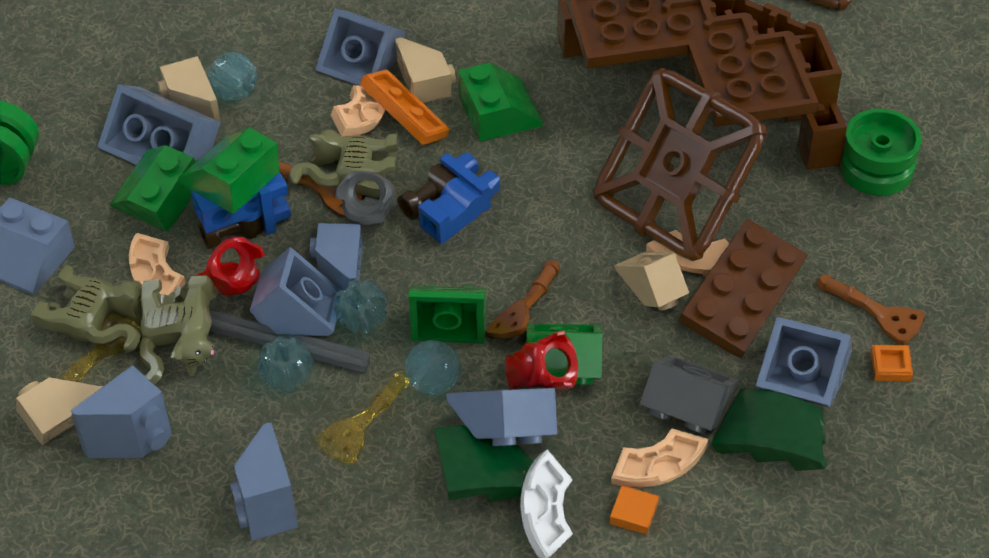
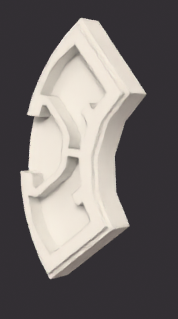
[521,450,573,558]

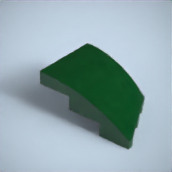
[711,388,827,471]
[434,426,534,502]

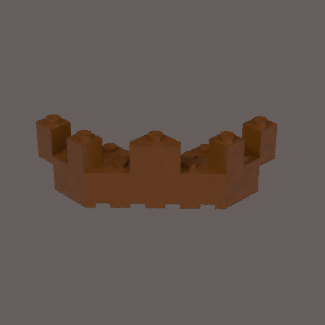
[557,0,847,170]

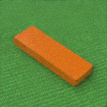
[360,69,450,145]

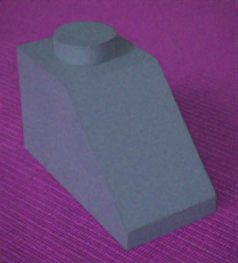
[310,223,363,300]

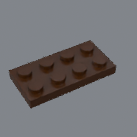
[678,218,808,358]

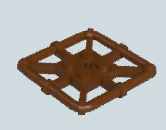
[593,68,768,261]

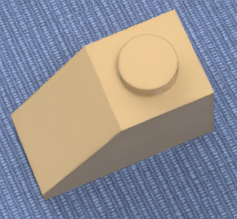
[395,38,456,103]
[157,56,221,122]
[614,252,689,311]
[16,377,102,445]

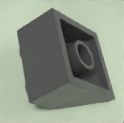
[640,355,740,433]

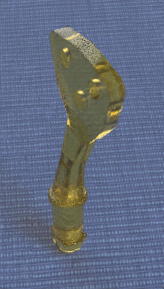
[60,313,142,382]
[316,370,410,465]

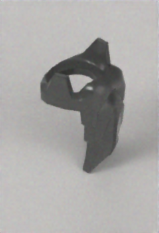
[336,171,398,225]

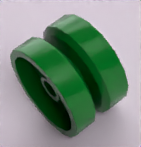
[0,100,40,185]
[839,109,922,196]

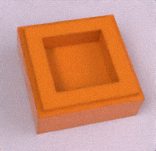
[870,345,913,382]
[609,485,659,535]

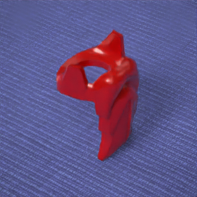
[195,236,265,295]
[504,331,578,391]

